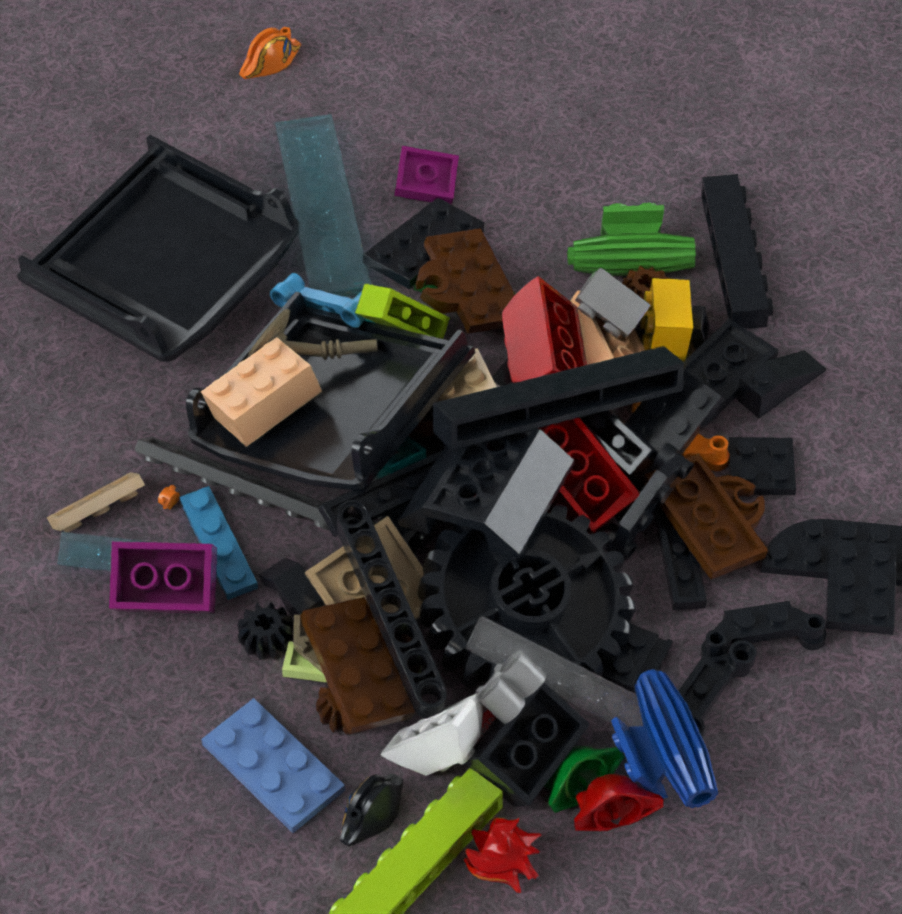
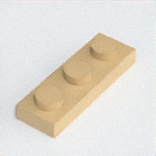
[47,472,145,533]

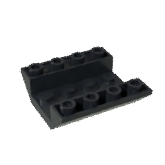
[398,428,574,558]

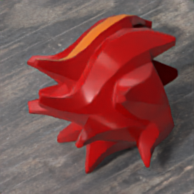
[464,818,541,893]

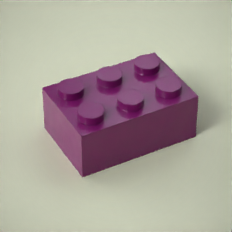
[109,541,217,614]

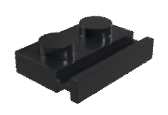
[600,623,673,693]

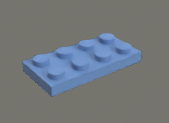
[201,698,345,833]

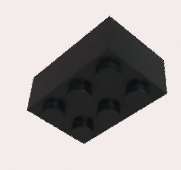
[465,682,590,807]

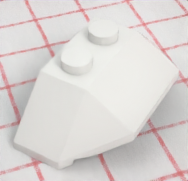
[380,692,483,776]

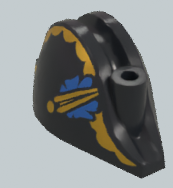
[340,774,403,847]

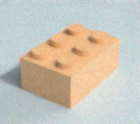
[201,337,322,447]

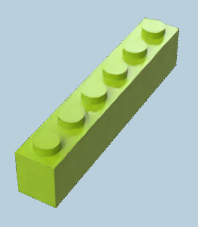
[329,768,503,914]

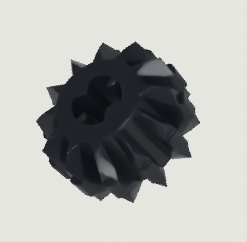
[237,602,294,660]

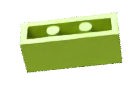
[355,284,450,339]

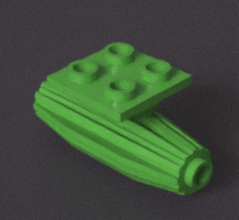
[567,202,696,276]

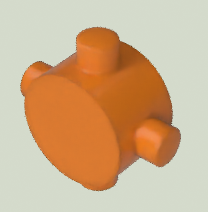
[158,485,180,510]

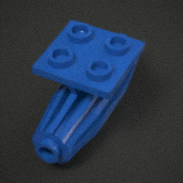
[611,669,718,808]

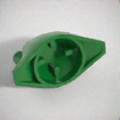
[544,746,625,813]

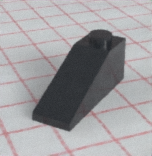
[737,350,826,419]

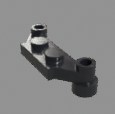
[604,443,694,560]
[700,601,827,658]
[678,640,756,738]

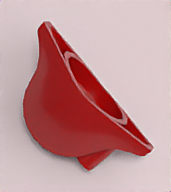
[574,774,664,831]

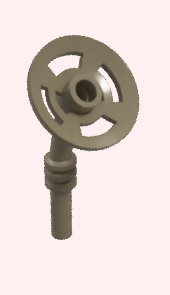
[248,308,377,360]

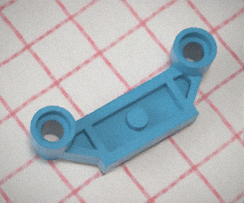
[270,273,366,328]

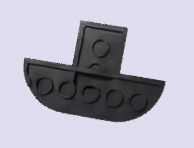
[760,519,902,635]

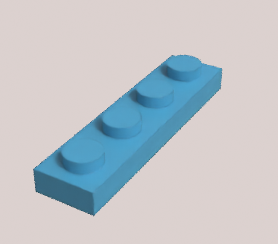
[179,486,258,600]

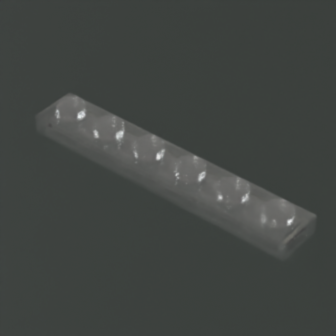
[465,616,643,727]

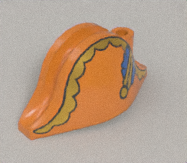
[239,27,301,79]

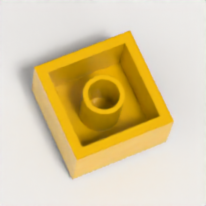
[640,278,693,362]

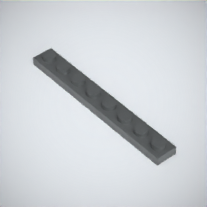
[135,436,377,530]

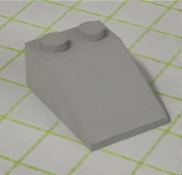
[575,267,651,338]

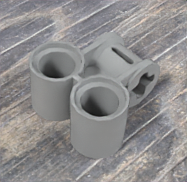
[476,650,546,724]

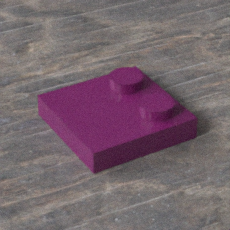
[394,146,459,204]

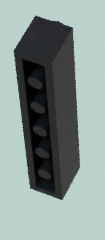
[701,174,773,329]

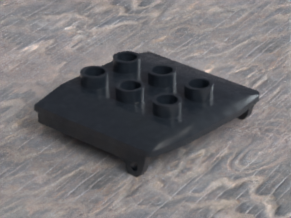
[17,135,299,362]
[186,292,476,491]

